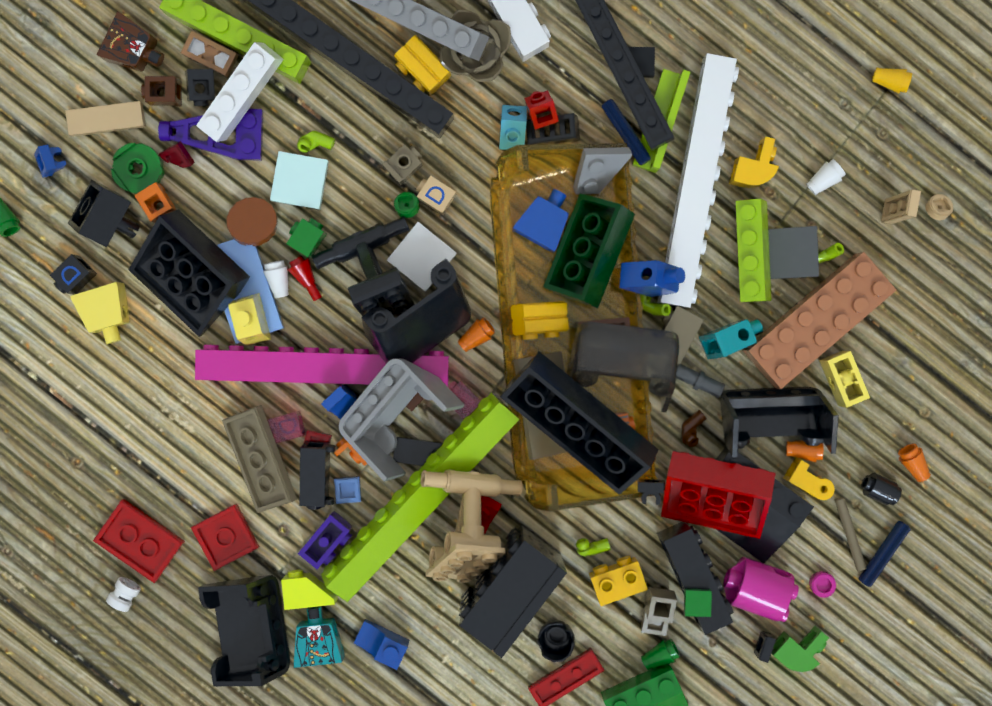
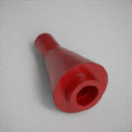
[287,256,322,301]

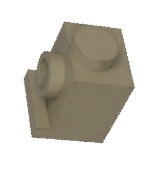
[382,144,423,186]

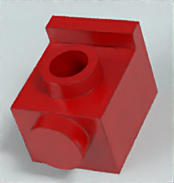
[524,90,559,130]

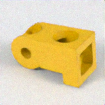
[783,457,835,500]

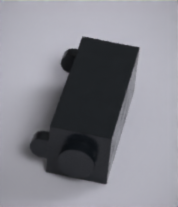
[299,441,336,510]

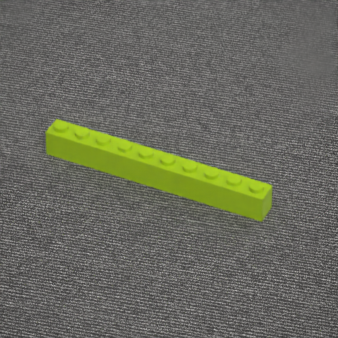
[321,392,519,602]

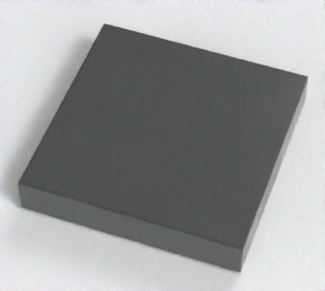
[768,226,820,279]

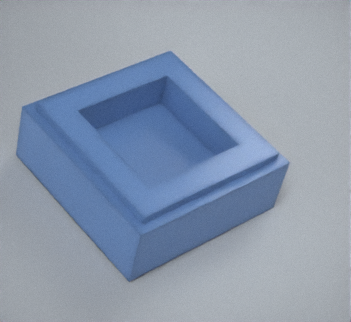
[334,476,362,504]

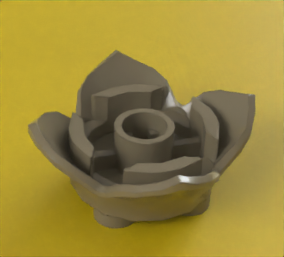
[440,10,511,82]

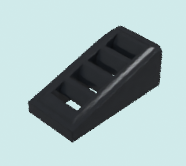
[526,113,580,146]

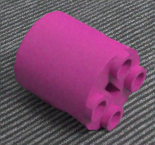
[723,557,799,622]

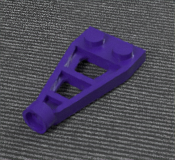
[158,109,264,161]

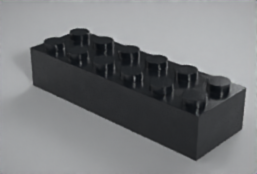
[500,351,659,495]

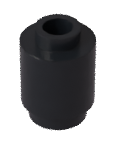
[861,473,902,505]

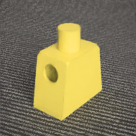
[70,282,130,344]
[228,293,271,346]

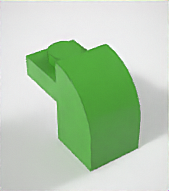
[771,626,829,672]

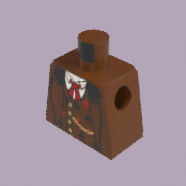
[96,11,164,72]

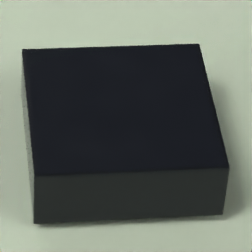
[754,631,776,663]

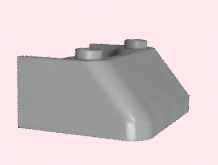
[339,358,465,482]

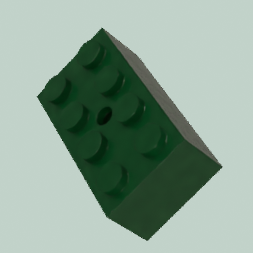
[543,193,635,309]

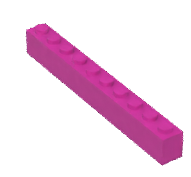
[195,345,449,387]

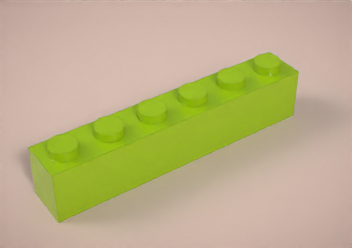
[159,0,311,84]

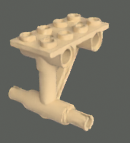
[420,469,523,583]

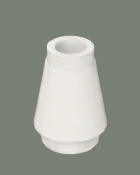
[806,159,846,195]
[263,260,289,298]

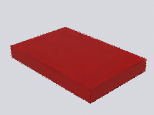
[93,499,185,583]

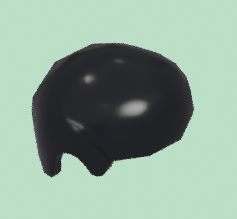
[537,620,575,662]

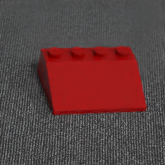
[661,451,776,539]

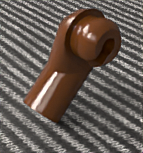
[681,410,707,447]

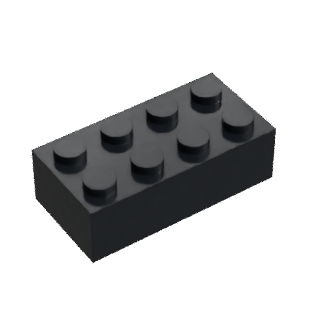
[657,522,734,635]

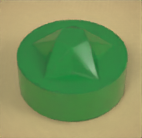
[394,192,420,218]

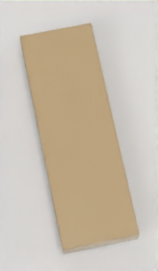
[65,101,146,137]
[881,189,921,224]

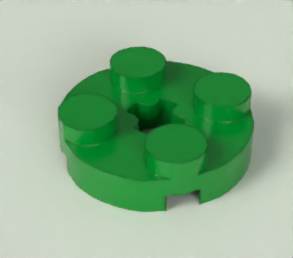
[111,143,165,194]

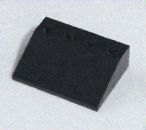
[128,209,250,337]
[716,446,814,563]

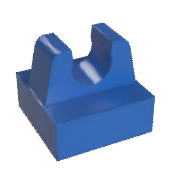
[34,145,66,178]

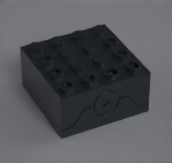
[459,524,567,658]

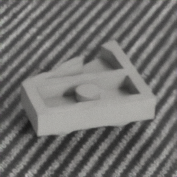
[573,147,632,195]

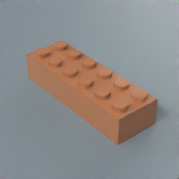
[742,252,896,389]

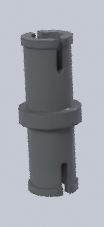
[673,364,725,398]

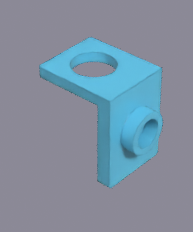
[499,105,527,151]

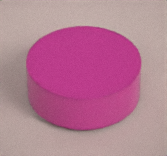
[809,571,836,598]

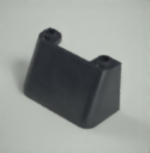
[361,259,471,364]
[198,575,290,687]

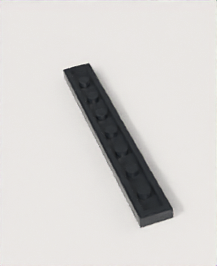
[575,0,675,151]

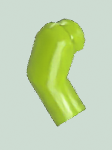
[297,131,335,153]
[819,243,844,263]
[636,294,671,316]
[576,538,611,556]

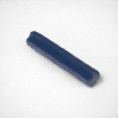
[602,99,651,165]
[859,521,911,587]

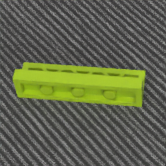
[632,69,690,173]

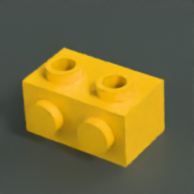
[589,556,648,606]

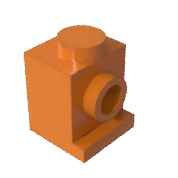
[134,182,177,223]

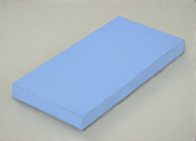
[217,239,284,344]

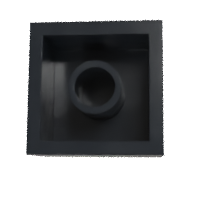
[68,179,140,247]

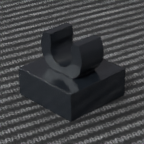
[638,479,665,505]

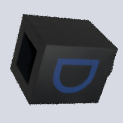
[50,254,97,294]

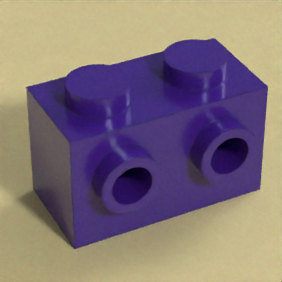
[298,511,353,569]

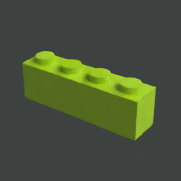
[736,199,772,302]

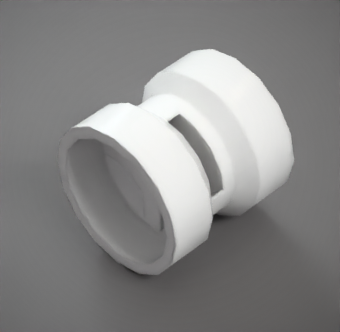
[106,577,141,612]

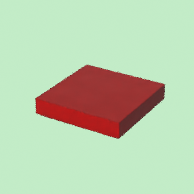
[191,503,260,571]

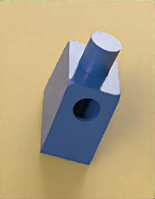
[512,189,569,253]
[620,260,685,297]

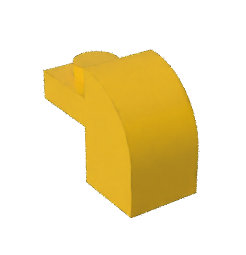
[729,137,779,188]

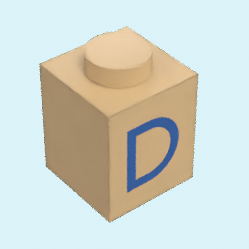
[416,175,457,215]

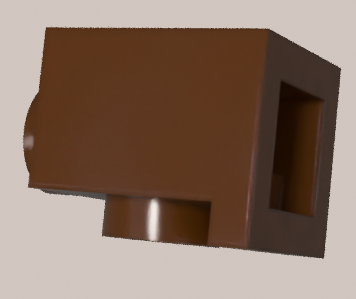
[141,76,182,107]

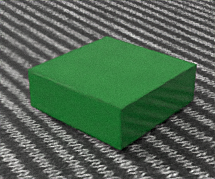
[684,589,712,617]

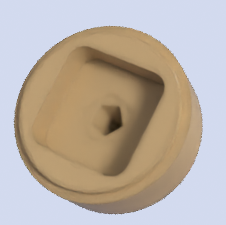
[926,194,953,220]

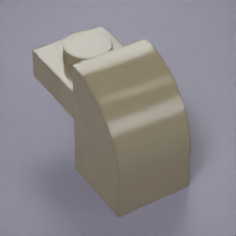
[641,587,677,636]

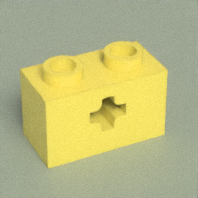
[819,351,870,408]

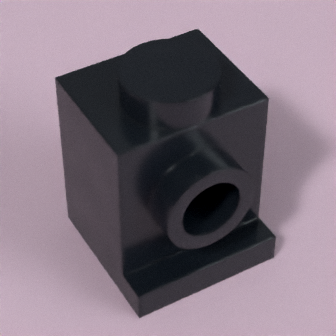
[185,69,215,106]

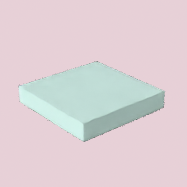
[270,151,329,210]

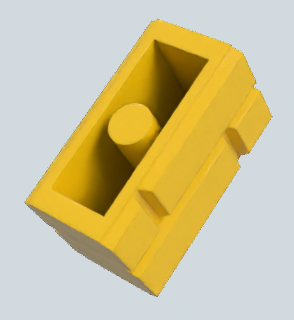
[394,35,451,96]
[511,301,569,340]

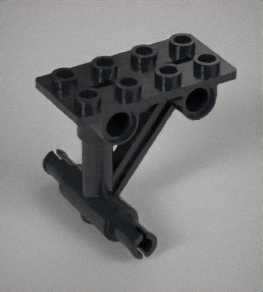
[311,216,415,316]

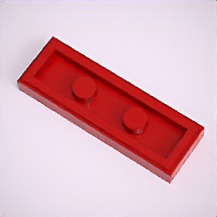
[528,648,605,706]

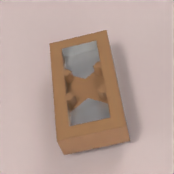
[180,30,239,78]

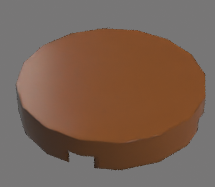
[227,197,278,246]

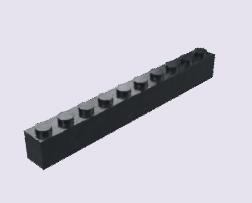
[242,0,454,139]

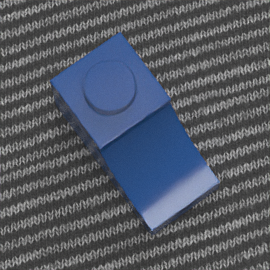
[321,384,358,420]
[353,619,410,670]

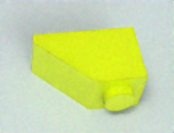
[281,570,338,610]

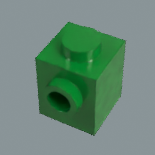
[286,218,327,259]

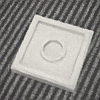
[387,222,457,292]

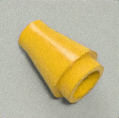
[872,67,912,94]

